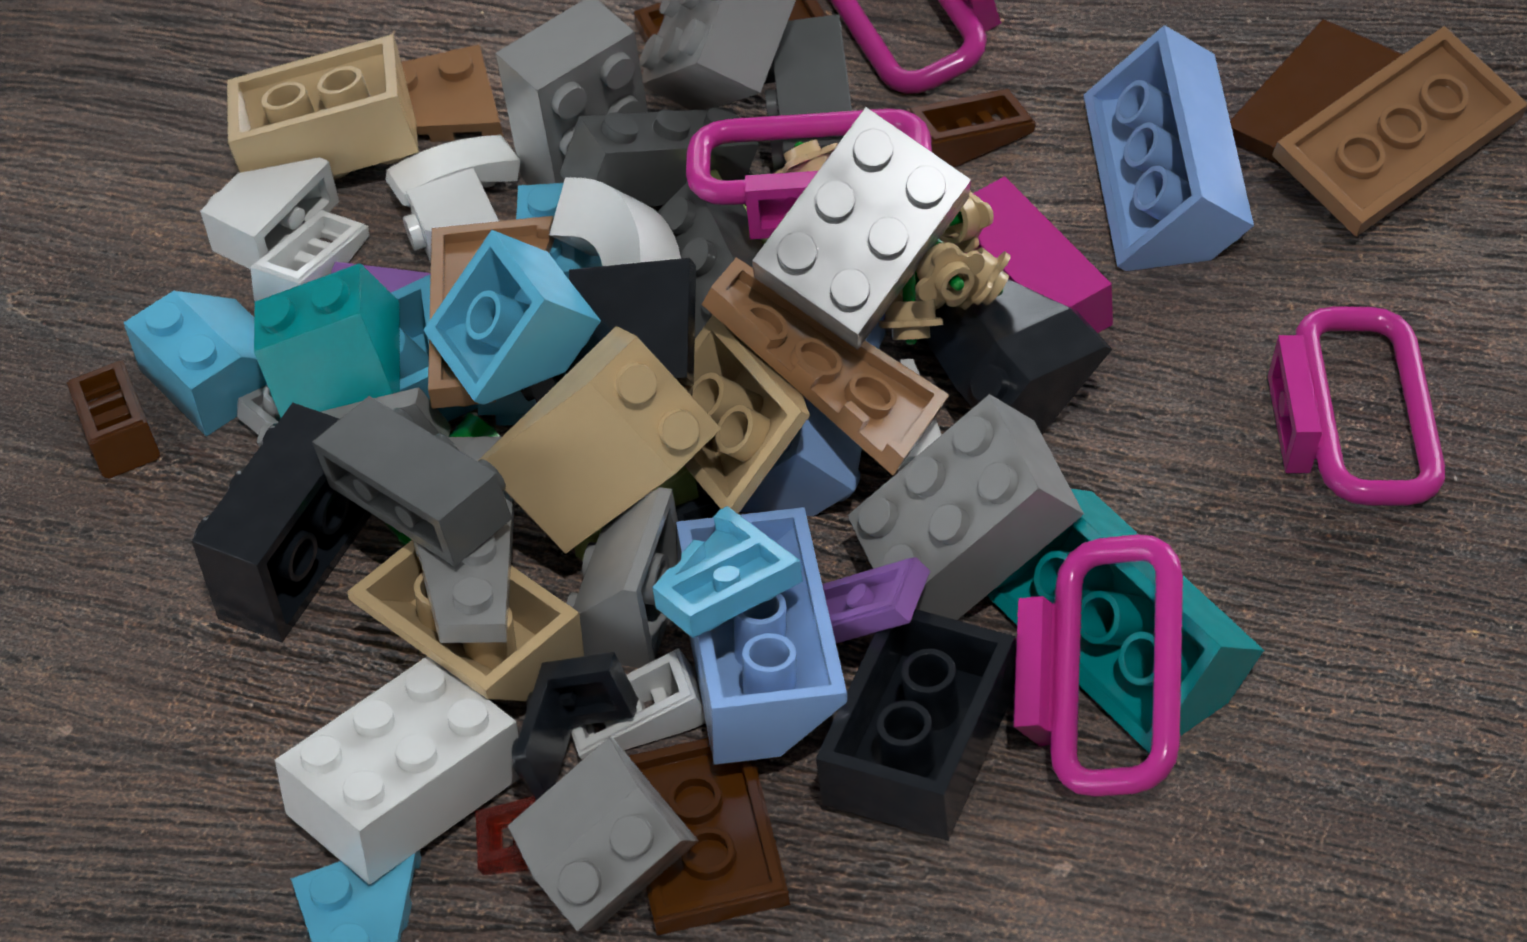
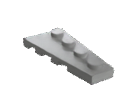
[413,437,515,643]

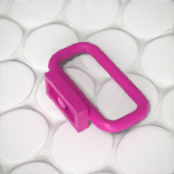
[830,0,1001,94]
[686,109,932,239]
[1267,306,1445,506]
[1014,534,1183,797]

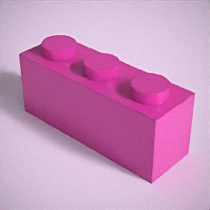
[955,176,1113,333]

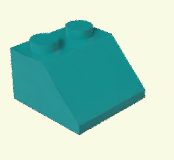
[254,263,400,418]

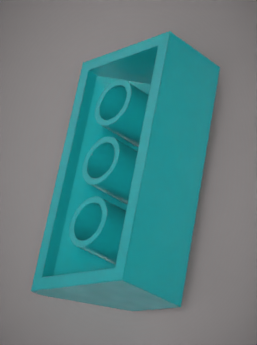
[986,489,1265,753]

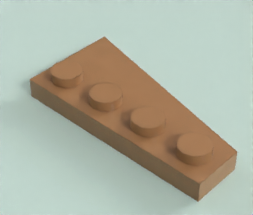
[401,44,503,142]

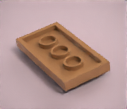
[1272,26,1527,237]

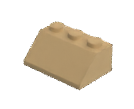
[227,34,419,179]
[347,540,584,701]

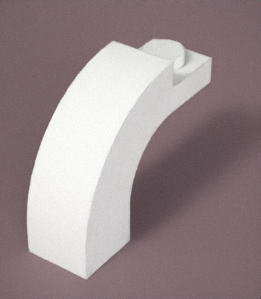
[549,177,681,266]

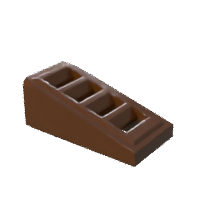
[905,88,1036,167]
[66,360,160,478]

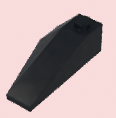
[924,279,1112,434]

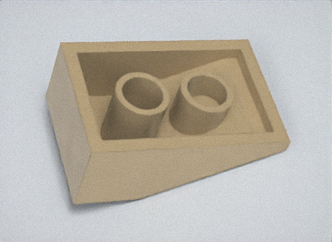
[683,315,810,514]
[478,326,722,554]

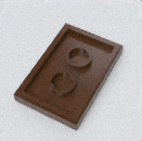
[1230,19,1403,166]
[628,737,791,936]

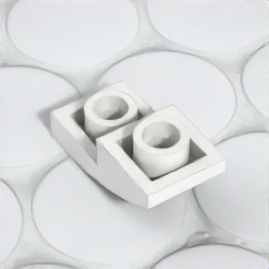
[386,135,520,207]

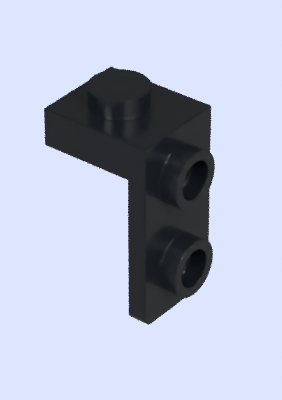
[512,652,639,801]

